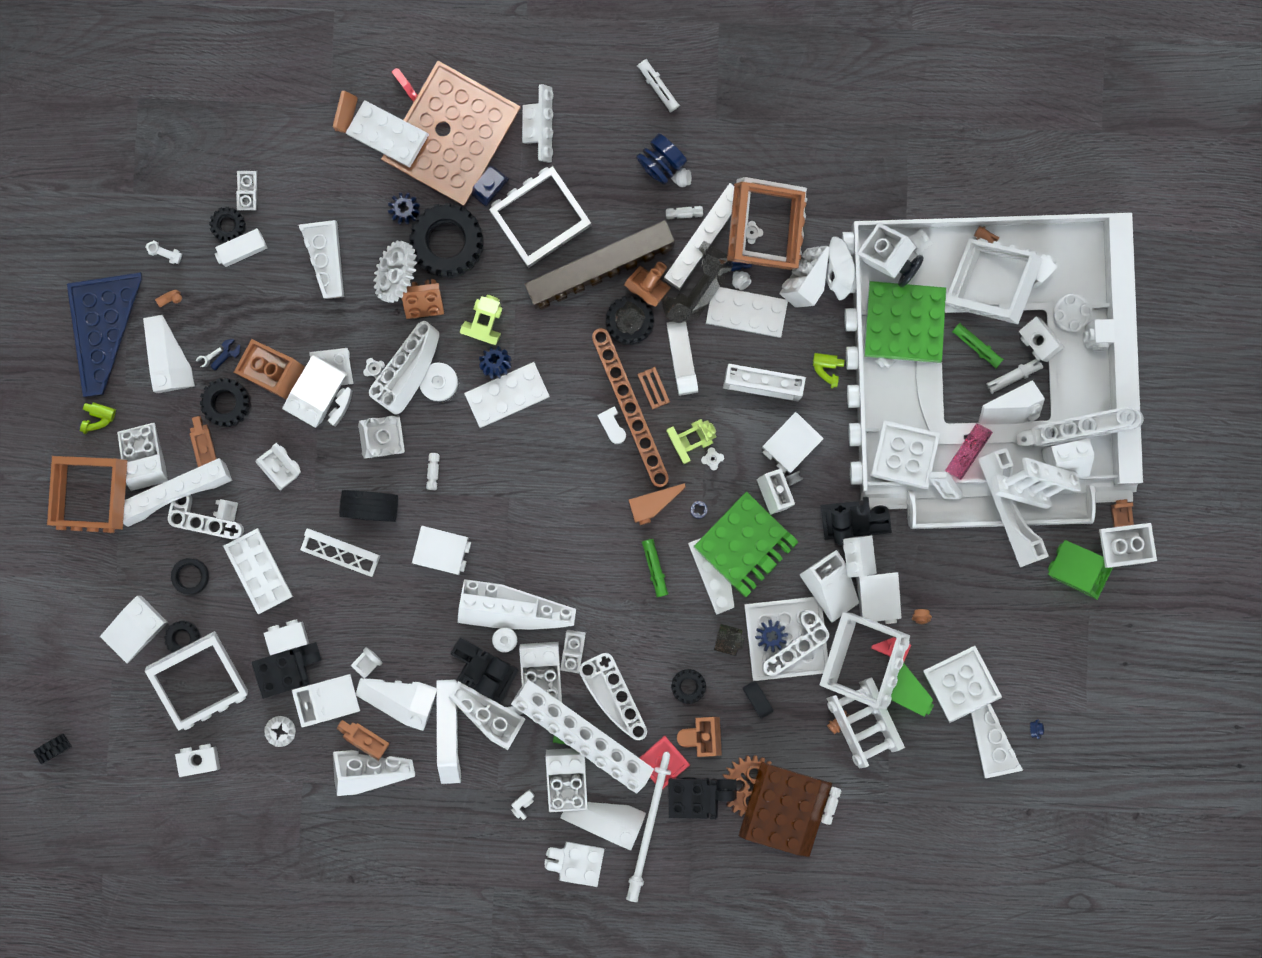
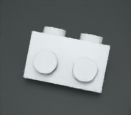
[255,443,301,490]

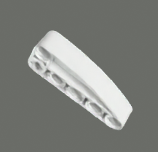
[369,321,439,414]
[579,653,647,740]

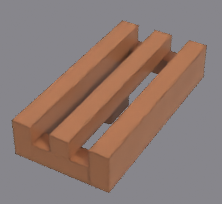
[637,367,670,410]

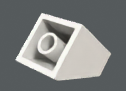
[762,412,824,474]
[1041,438,1094,478]
[412,526,471,575]
[856,572,901,624]

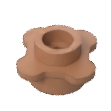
[912,609,932,624]

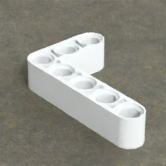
[437,679,461,784]

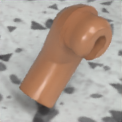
[155,290,182,307]

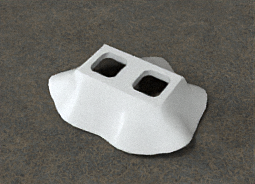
[826,237,855,300]

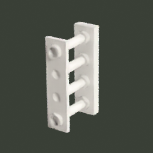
[991,458,1081,509]
[827,678,905,769]

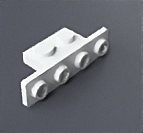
[522,84,553,163]

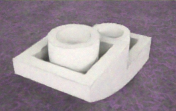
[236,171,257,210]
[328,387,353,426]
[560,630,586,673]

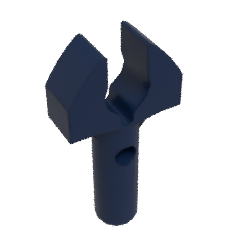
[210,339,241,370]

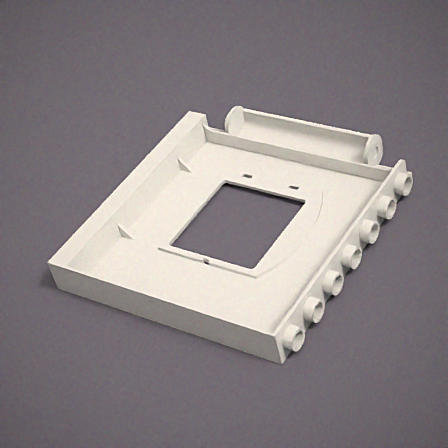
[842,213,1143,529]

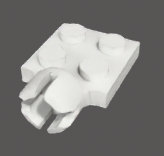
[545,842,604,887]

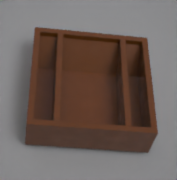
[738,762,832,857]

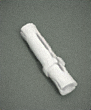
[637,59,680,113]
[986,359,1043,394]

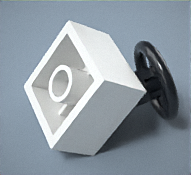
[857,222,924,287]

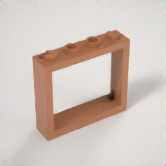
[727,182,807,270]
[47,456,127,533]

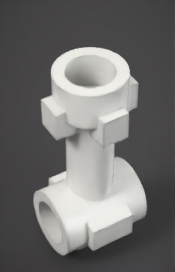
[146,240,182,264]

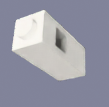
[215,229,267,267]

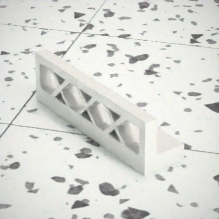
[300,528,380,577]

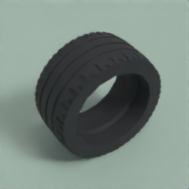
[339,490,398,522]

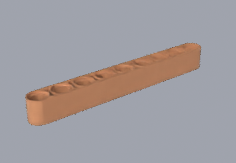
[592,328,669,488]

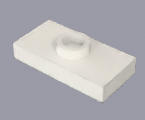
[929,472,963,499]

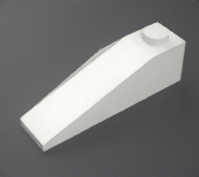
[143,315,195,393]
[356,678,438,731]
[449,681,525,750]
[333,750,415,796]
[560,802,646,850]

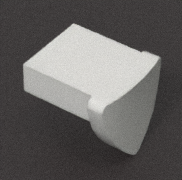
[351,647,382,679]

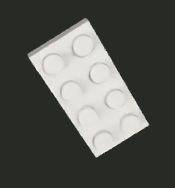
[346,100,429,168]
[706,286,788,338]
[464,362,550,428]
[223,528,293,614]

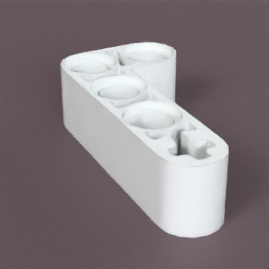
[666,319,698,396]
[168,495,244,539]
[762,610,829,676]

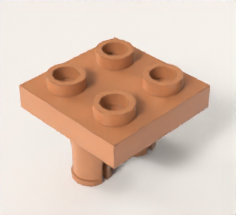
[624,262,671,307]
[402,279,444,319]

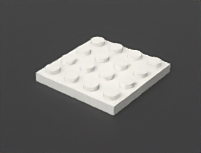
[744,597,828,681]

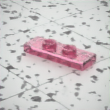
[945,423,993,480]

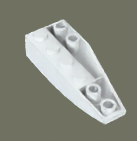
[458,579,576,629]

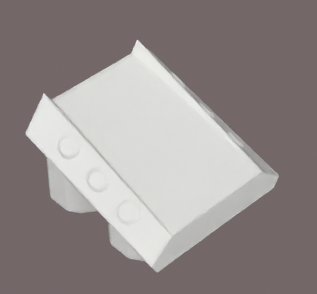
[358,415,405,459]

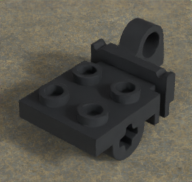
[821,497,892,545]
[450,637,519,703]
[251,642,322,699]
[668,777,737,820]

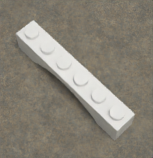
[664,183,734,291]
[978,448,1049,567]
[123,458,232,527]

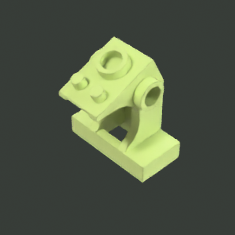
[460,295,503,345]
[666,419,716,465]

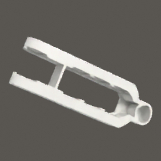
[1016,407,1144,447]

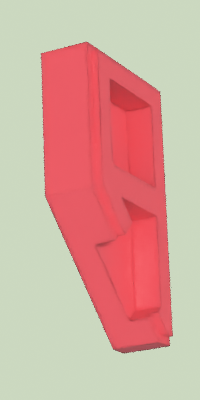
[392,68,418,103]
[871,637,911,661]

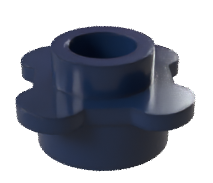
[1030,719,1044,739]

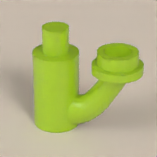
[813,353,845,388]
[80,402,116,434]

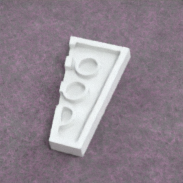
[299,220,344,299]
[688,538,734,615]
[971,704,1023,778]

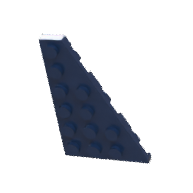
[67,272,142,397]

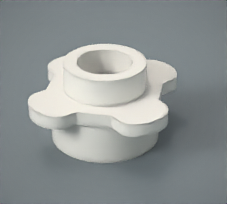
[746,221,763,244]
[363,358,385,379]
[701,447,724,470]

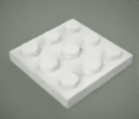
[871,421,940,490]
[923,646,1002,723]

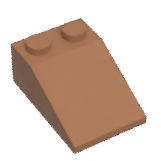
[234,339,305,400]
[629,483,685,525]

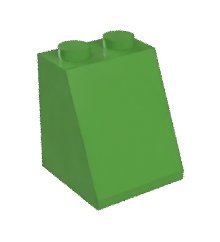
[1048,540,1113,600]
[891,663,934,717]

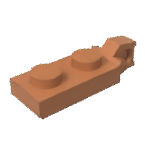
[190,416,217,467]
[337,720,389,761]

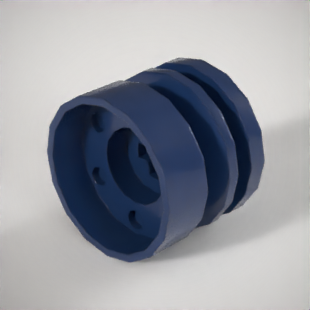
[636,133,687,185]

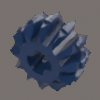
[388,192,420,225]
[479,346,511,379]
[755,620,788,653]

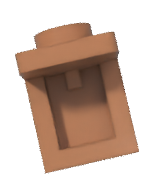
[1111,499,1134,528]

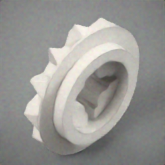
[265,716,296,747]

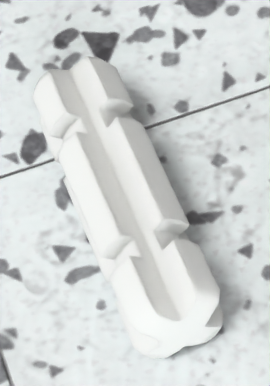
[666,206,703,219]
[426,453,440,491]
[821,787,841,825]

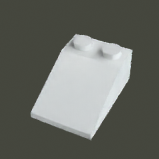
[282,355,346,428]
[979,380,1045,425]
[1099,523,1157,568]
[100,596,168,664]

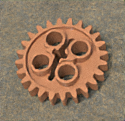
[722,755,772,817]

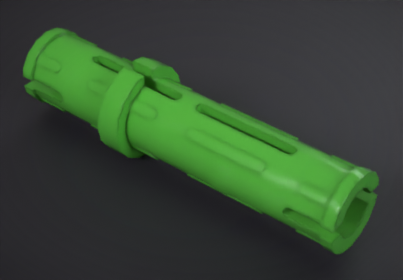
[952,323,1004,369]
[642,539,668,597]

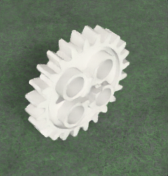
[373,240,417,303]

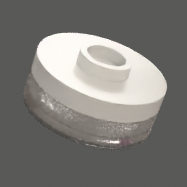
[420,363,460,403]

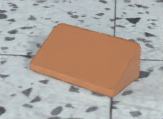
[333,91,358,133]

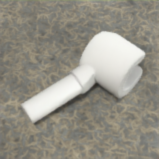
[196,347,222,367]

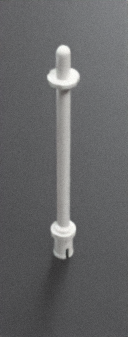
[626,752,671,902]

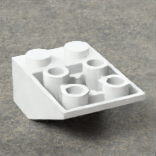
[779,246,829,308]
[117,423,168,491]
[800,550,859,623]
[519,642,562,703]
[292,674,360,727]
[546,748,588,812]

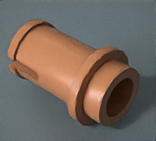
[974,226,1000,244]
[827,710,850,734]

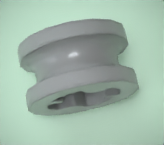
[785,471,803,487]

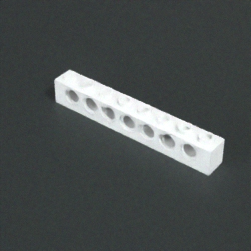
[511,679,654,794]

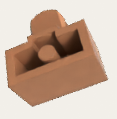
[677,717,722,757]

